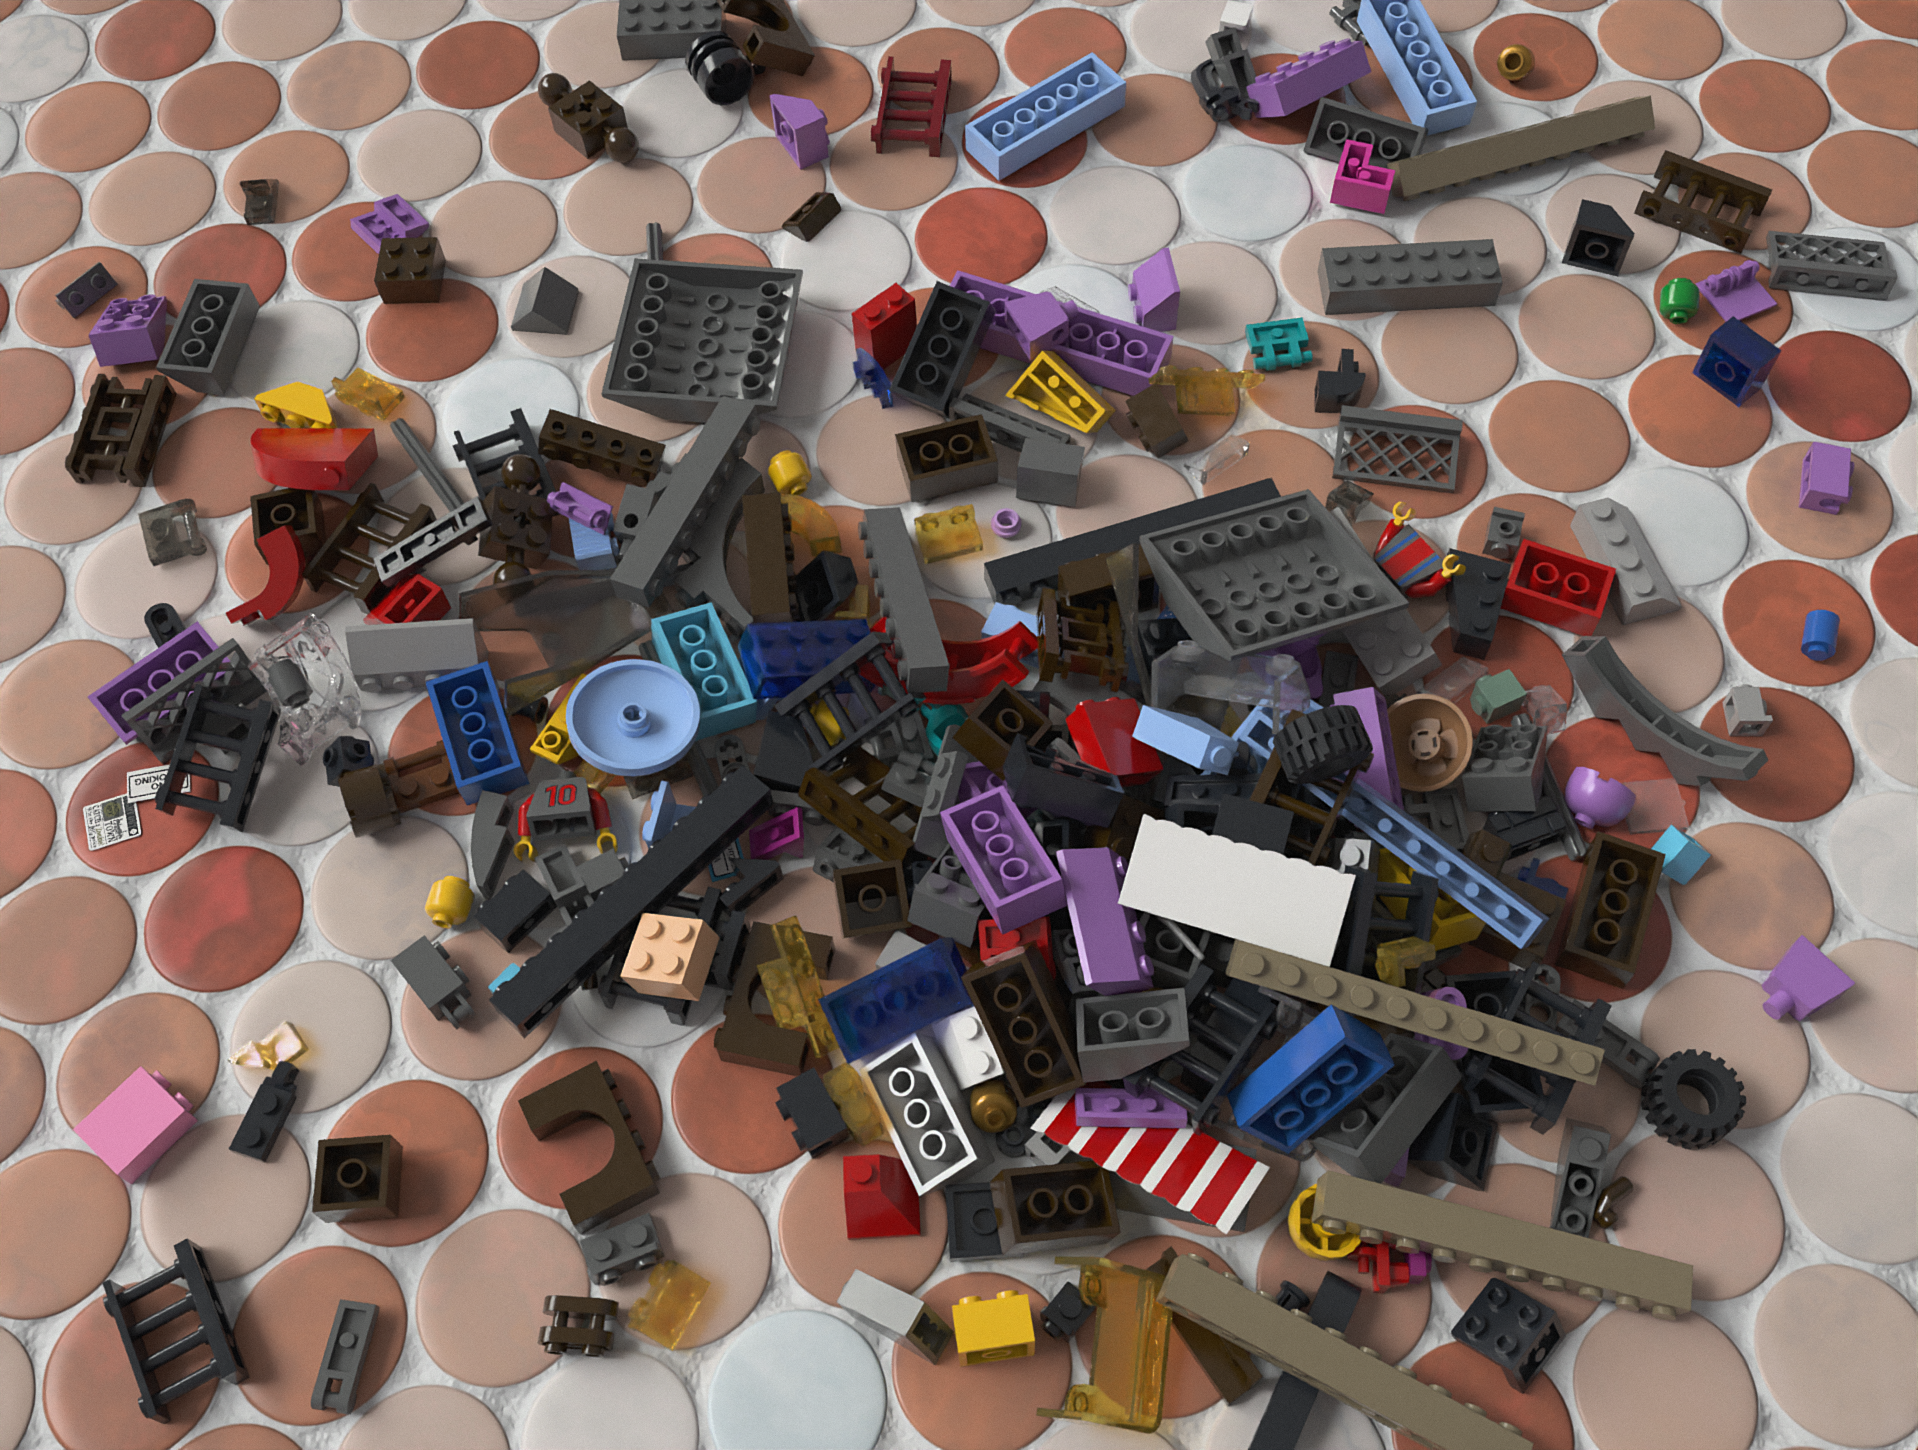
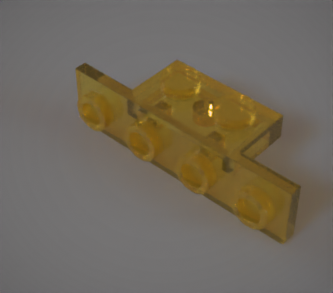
[1148,365,1265,416]
[757,915,841,1058]

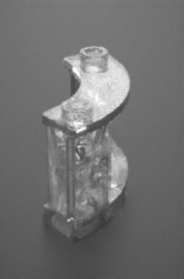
[247,613,362,766]

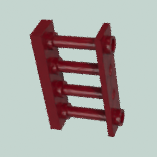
[871,56,952,157]

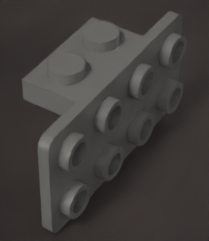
[913,724,979,859]

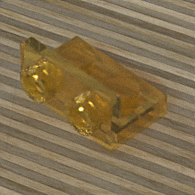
[331,367,405,421]
[628,1260,711,1351]

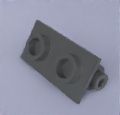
[55,262,118,318]

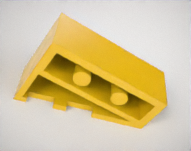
[1005,350,1116,433]

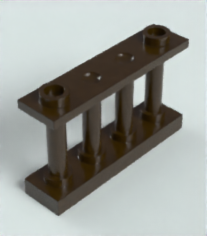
[1634,150,1773,254]
[302,483,437,615]
[1250,709,1374,866]
[798,747,922,869]

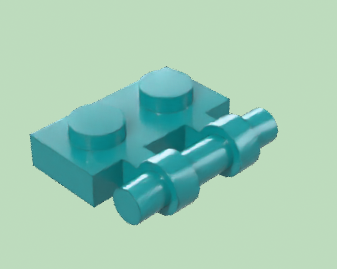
[1245,317,1313,371]

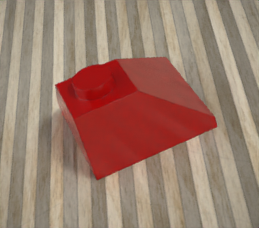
[843,1154,921,1240]

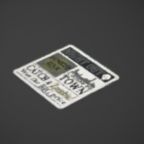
[83,794,141,851]

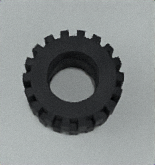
[1272,705,1373,784]
[1641,1049,1746,1150]

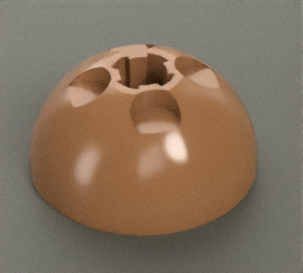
[1387,694,1473,792]

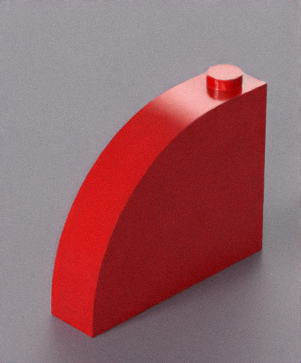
[250,428,378,490]

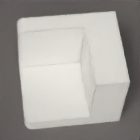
[1219,0,1253,33]

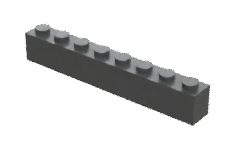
[610,396,760,608]
[858,507,949,694]

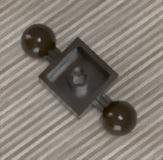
[538,73,639,163]
[478,454,553,601]

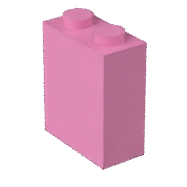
[73,1066,198,1184]

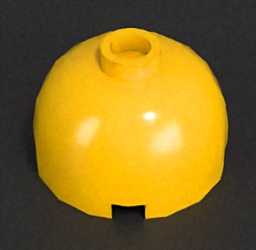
[1287,1184,1361,1261]

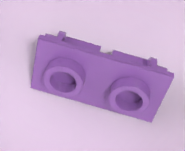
[547,482,613,535]

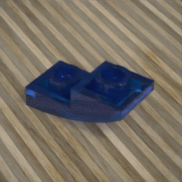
[852,348,893,409]

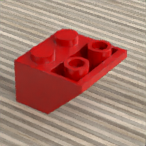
[363,574,451,625]

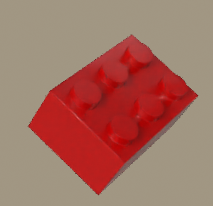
[1501,539,1617,636]

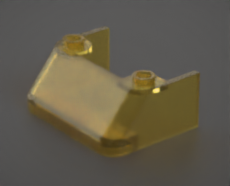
[1036,1256,1172,1434]

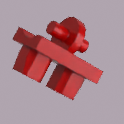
[1347,1241,1409,1294]

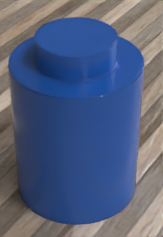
[1801,610,1840,661]

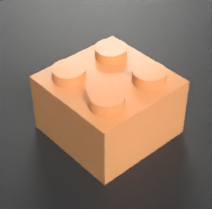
[620,913,720,1001]

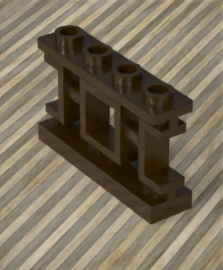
[65,374,177,487]
[1036,588,1129,693]

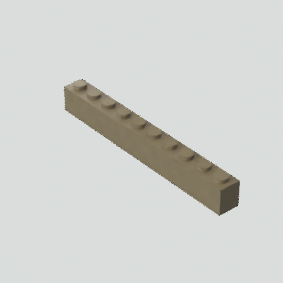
[1387,95,1655,201]
[1226,939,1605,1086]
[1311,1170,1693,1320]
[1156,1253,1534,1450]

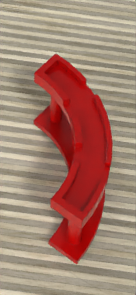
[860,617,1038,705]

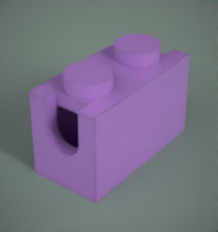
[1799,442,1854,515]

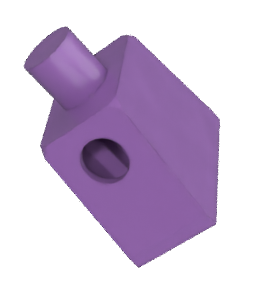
[1005,291,1079,361]
[1761,935,1855,1021]

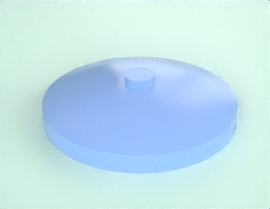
[566,659,700,776]

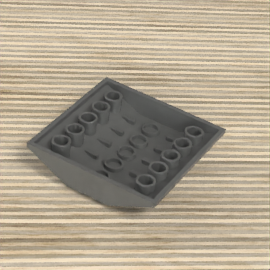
[601,258,803,423]
[1139,489,1409,661]

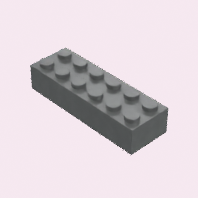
[1317,239,1503,315]

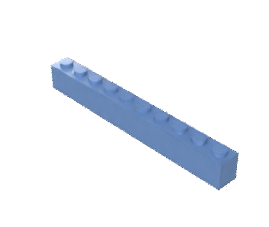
[1238,710,1550,949]

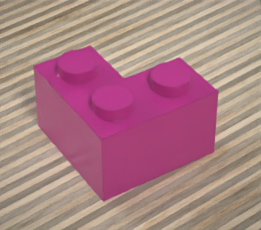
[1330,139,1395,214]

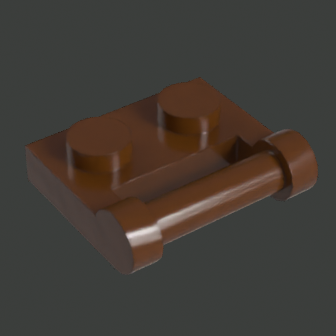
[383,740,460,814]

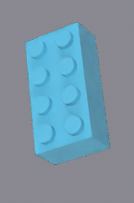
[651,602,757,741]

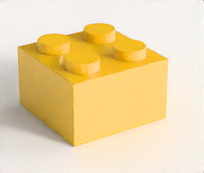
[952,1290,1035,1367]

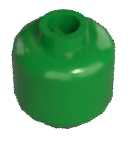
[1659,278,1700,324]

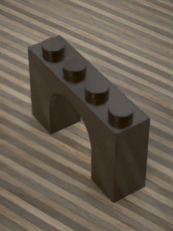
[717,0,815,76]
[714,921,836,1076]
[518,1061,661,1235]

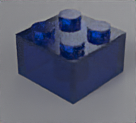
[1692,316,1782,407]

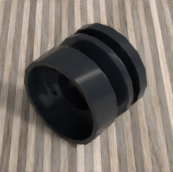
[685,31,755,106]

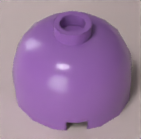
[1565,767,1636,829]

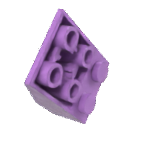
[89,294,167,367]

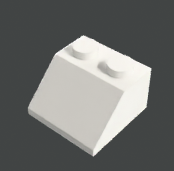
[932,1007,1006,1091]

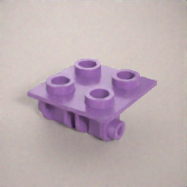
[1696,260,1777,325]

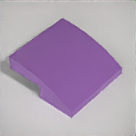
[350,194,429,254]

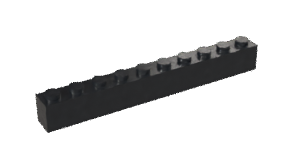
[984,477,1281,606]
[489,765,774,1039]

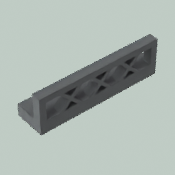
[949,393,1070,452]

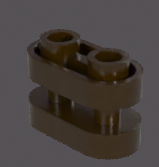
[538,1295,619,1358]

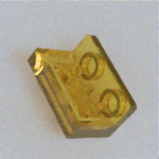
[914,504,983,564]

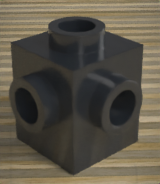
[323,736,374,787]

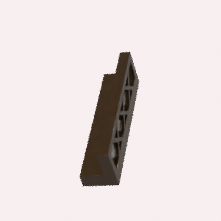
[1139,1246,1263,1406]

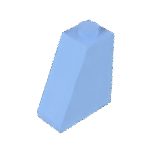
[1132,705,1239,775]

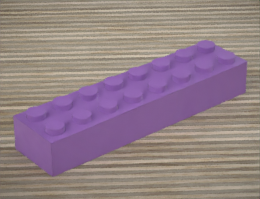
[949,270,1174,396]

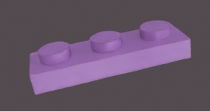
[1075,1088,1187,1128]

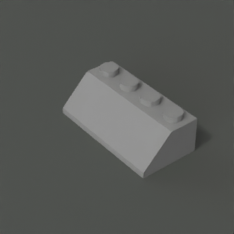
[1570,497,1682,625]
[345,618,488,692]
[859,1032,995,1196]

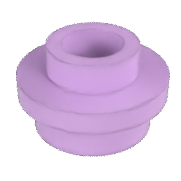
[991,508,1021,538]

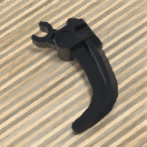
[1191,59,1259,122]

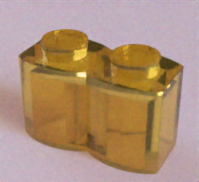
[823,1062,884,1146]

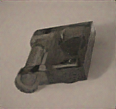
[138,498,207,566]

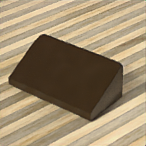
[782,192,842,242]

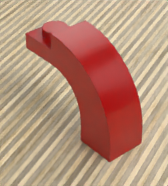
[225,525,305,626]

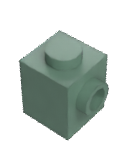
[1470,669,1527,724]

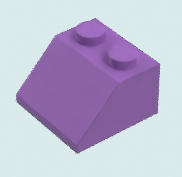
[770,94,830,170]
[1128,247,1180,332]

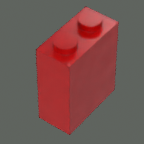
[851,283,917,375]
[1065,697,1164,787]

